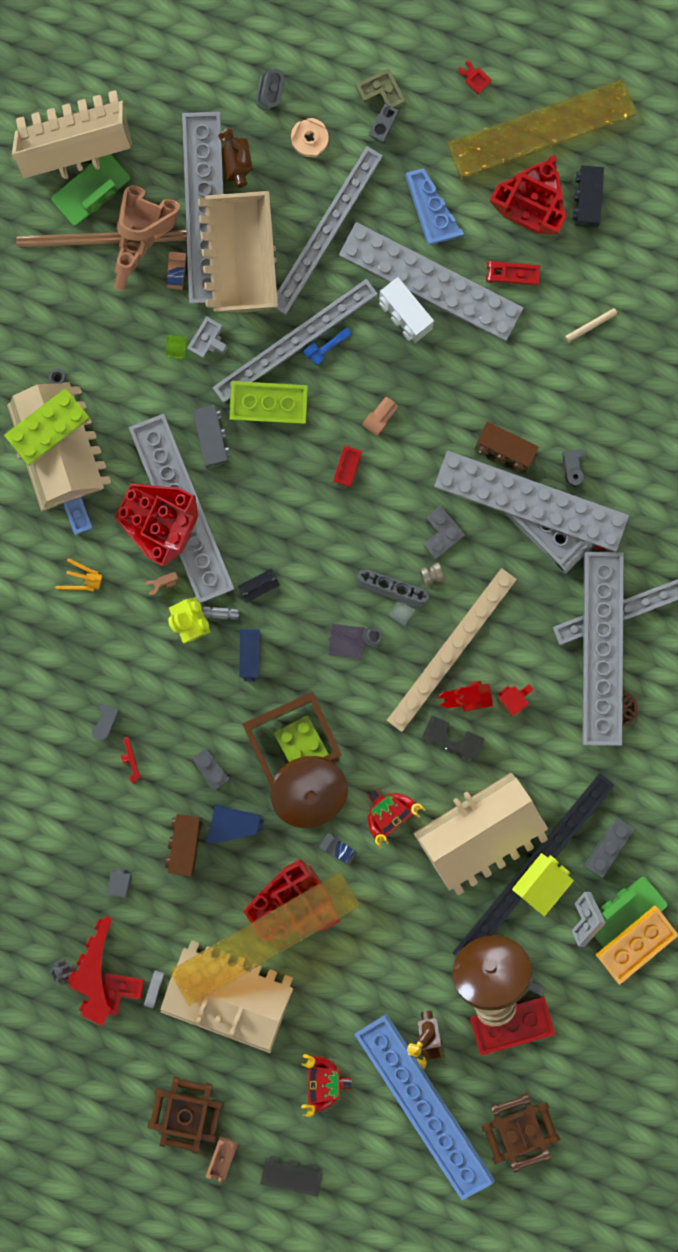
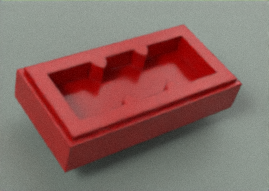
[333,445,362,488]

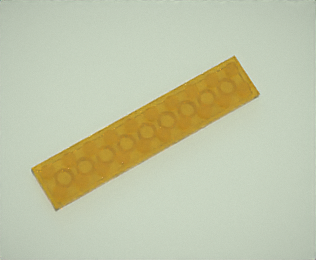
[447,79,636,179]
[170,872,360,1006]

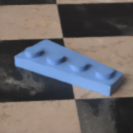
[405,168,464,246]

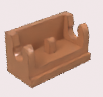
[206,1136,238,1182]

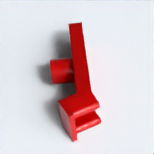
[121,737,142,784]

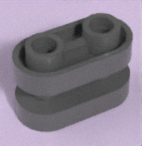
[255,69,285,110]

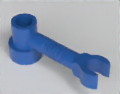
[303,328,351,366]

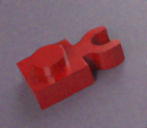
[458,60,492,95]

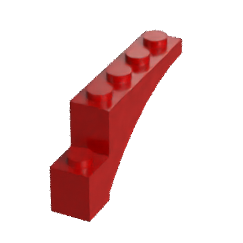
[67,916,113,1027]

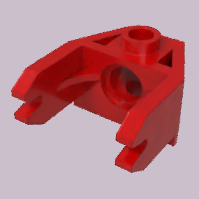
[438,681,493,712]

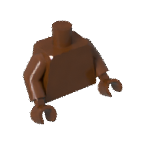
[218,128,252,188]

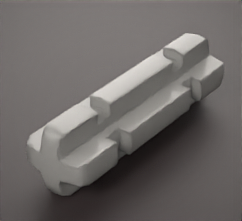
[202,607,239,620]

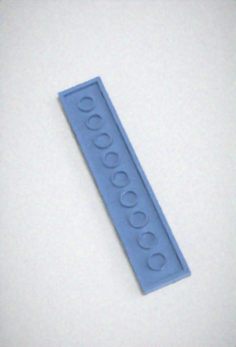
[354,1014,495,1200]

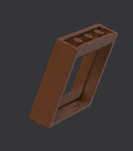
[242,692,342,787]

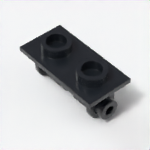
[238,568,280,603]

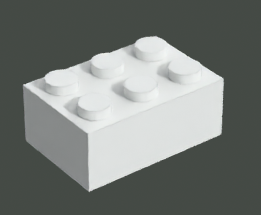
[379,277,434,344]

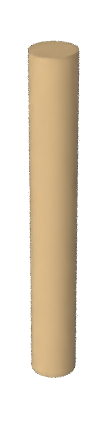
[565,308,617,343]

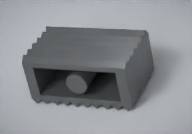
[192,749,230,790]

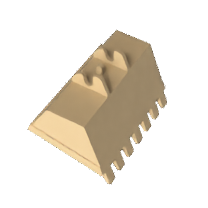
[12,90,132,179]
[160,940,293,1053]

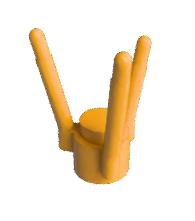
[55,558,102,592]

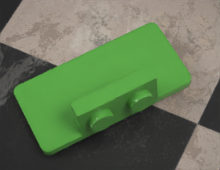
[51,154,130,226]
[594,877,667,948]

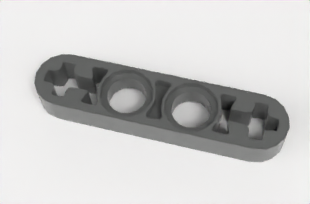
[356,569,429,608]

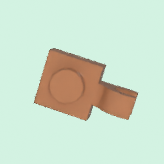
[145,571,179,596]

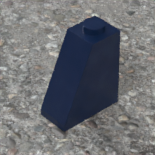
[239,629,261,682]
[207,805,264,844]

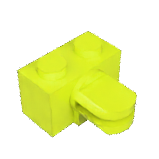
[168,597,211,643]

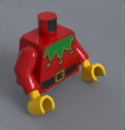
[367,789,425,849]
[301,1054,351,1117]

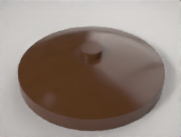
[270,756,348,828]
[453,935,532,1011]

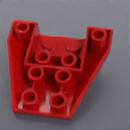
[115,483,198,566]

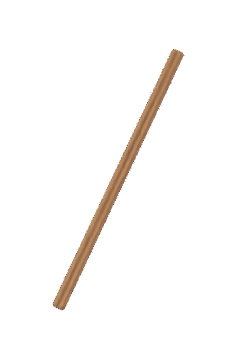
[16,230,187,247]

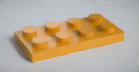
[596,906,678,985]

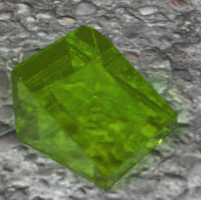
[165,335,187,359]

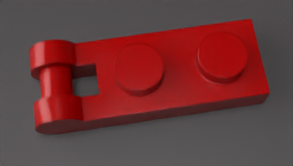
[486,261,540,286]

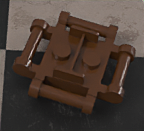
[147,1076,224,1154]
[481,1093,561,1173]

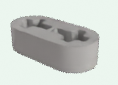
[144,970,164,1009]

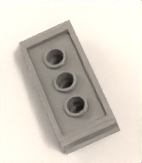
[505,513,593,574]

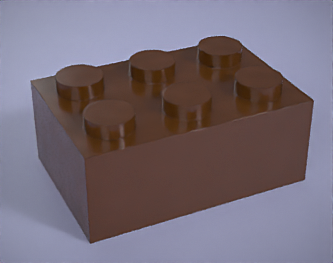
[474,421,539,474]
[165,814,202,876]

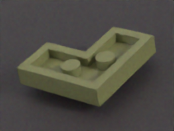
[355,68,406,108]

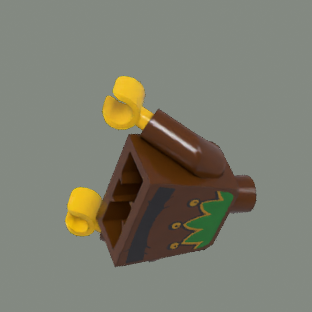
[407,1011,446,1070]

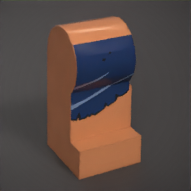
[167,252,187,290]

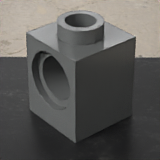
[106,867,132,898]

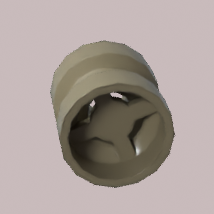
[420,562,444,587]

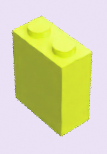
[512,853,574,917]

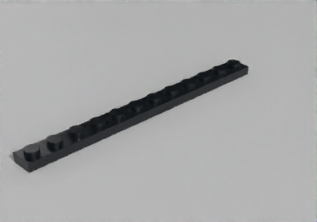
[452,773,615,956]

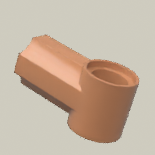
[362,397,399,436]

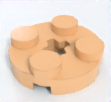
[291,118,329,158]

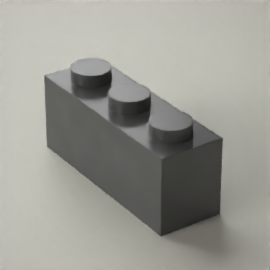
[193,405,231,468]
[584,818,634,878]

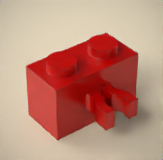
[496,684,534,717]

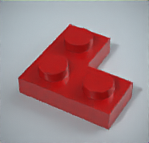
[103,973,144,1015]

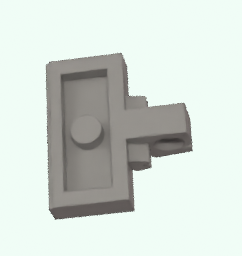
[187,316,228,359]

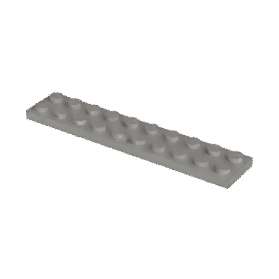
[182,112,224,304]
[339,222,523,342]
[128,414,235,604]
[434,451,629,552]
[582,552,624,745]

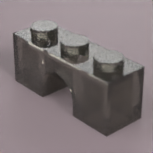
[422,715,485,762]

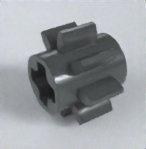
[50,960,75,985]

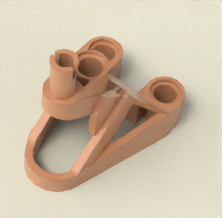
[114,186,180,290]

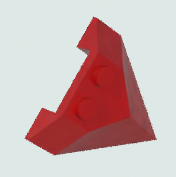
[490,155,566,234]

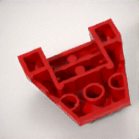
[243,859,340,942]

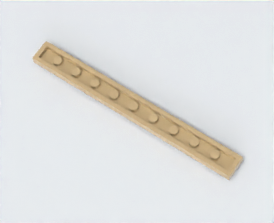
[386,568,517,732]

